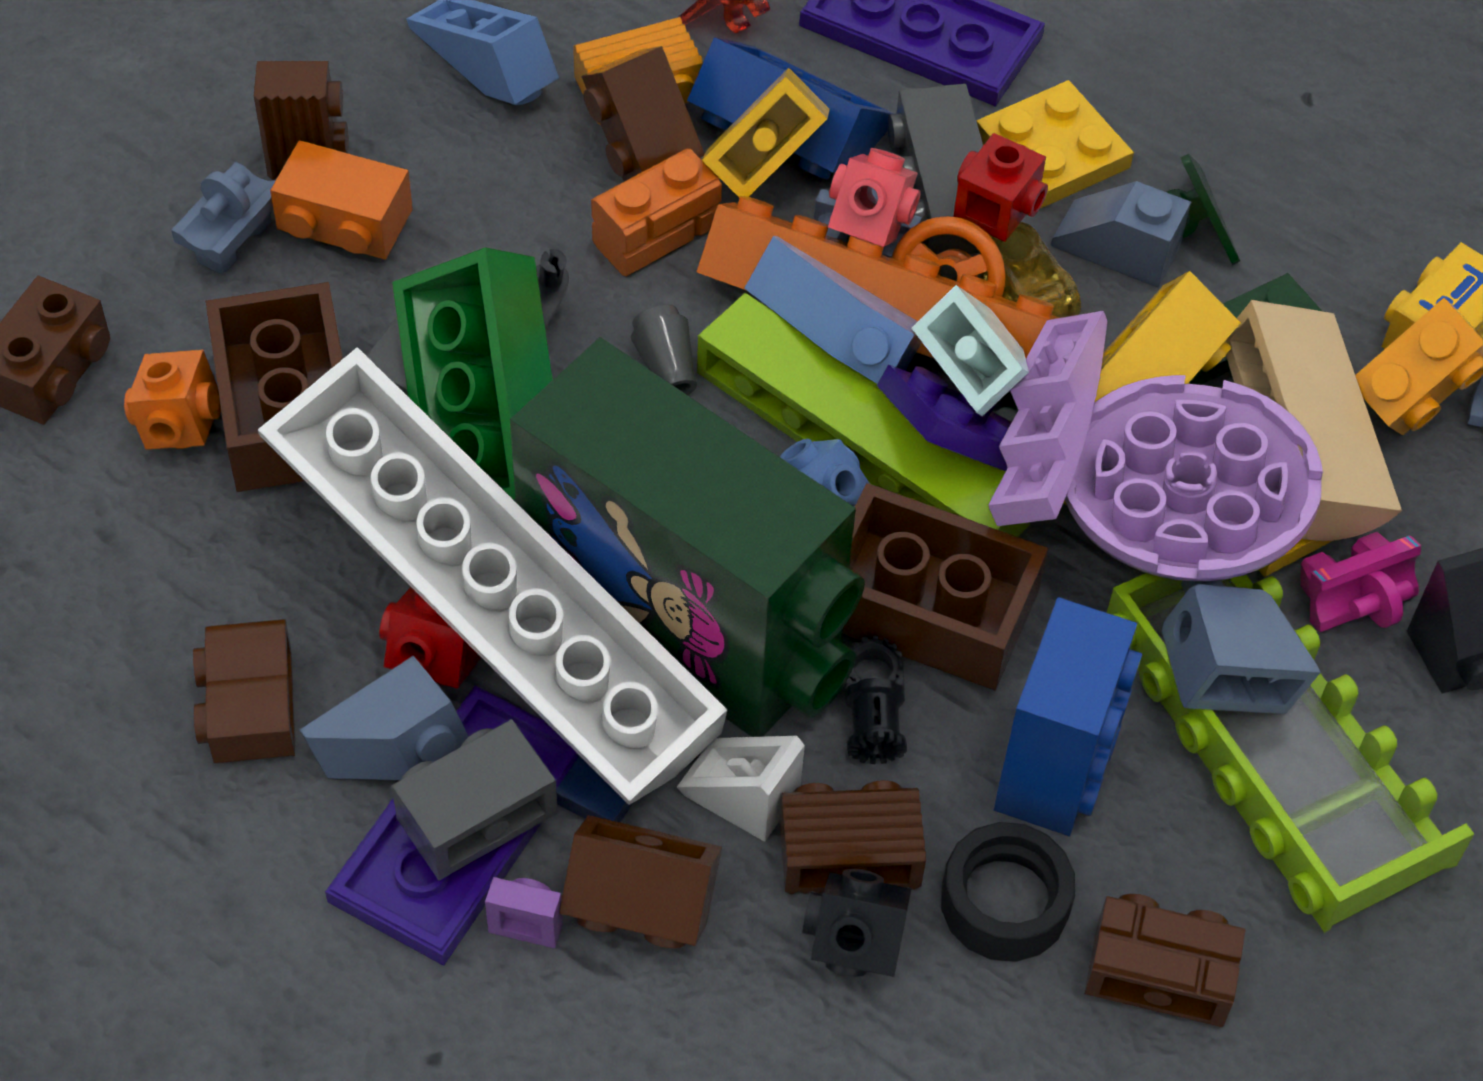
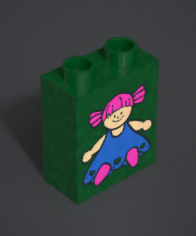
[510,337,865,737]

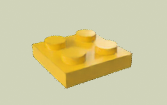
[976,80,1134,209]

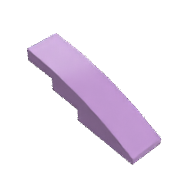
[988,311,1107,526]

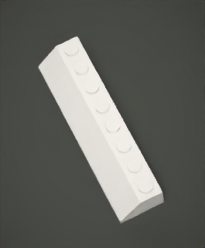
[258,347,727,805]

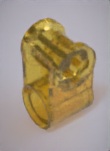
[981,221,1081,318]

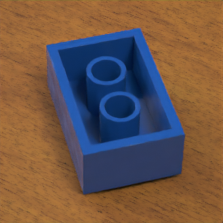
[993,597,1143,836]

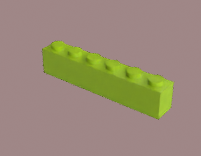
[697,293,1030,537]

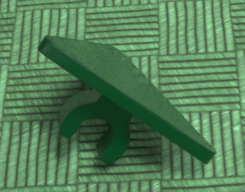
[1166,153,1241,265]

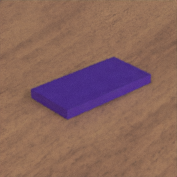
[799,0,1045,107]
[325,686,579,966]

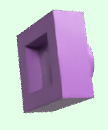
[485,877,563,948]

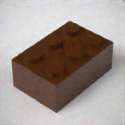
[205,282,343,492]
[842,483,1049,691]

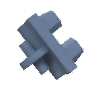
[171,161,275,273]

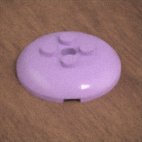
[1065,375,1323,581]

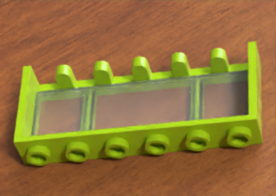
[1107,573,1474,933]

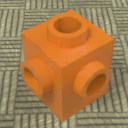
[124,350,221,450]

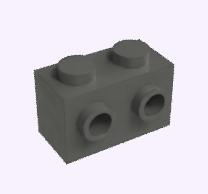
[391,719,558,880]

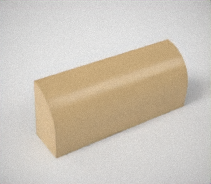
[1226,300,1402,541]

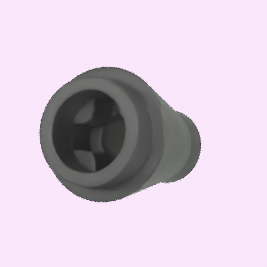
[631,304,697,395]

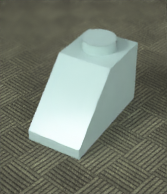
[911,285,1029,416]

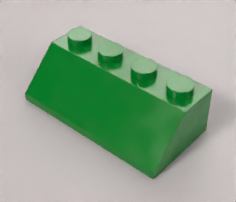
[392,247,553,502]

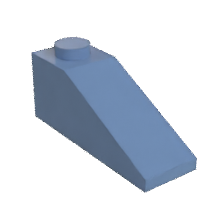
[406,0,559,105]
[744,236,922,384]

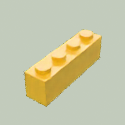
[1063,271,1241,505]

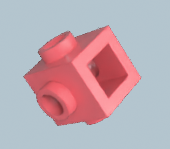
[828,148,921,247]

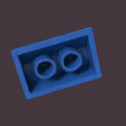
[687,37,894,179]

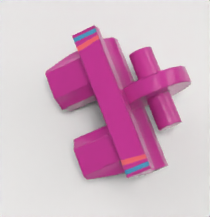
[1300,532,1421,632]

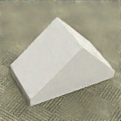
[677,736,805,842]

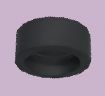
[941,822,1075,962]

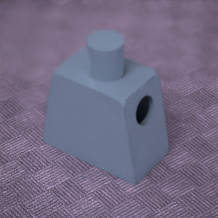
[1162,580,1321,714]

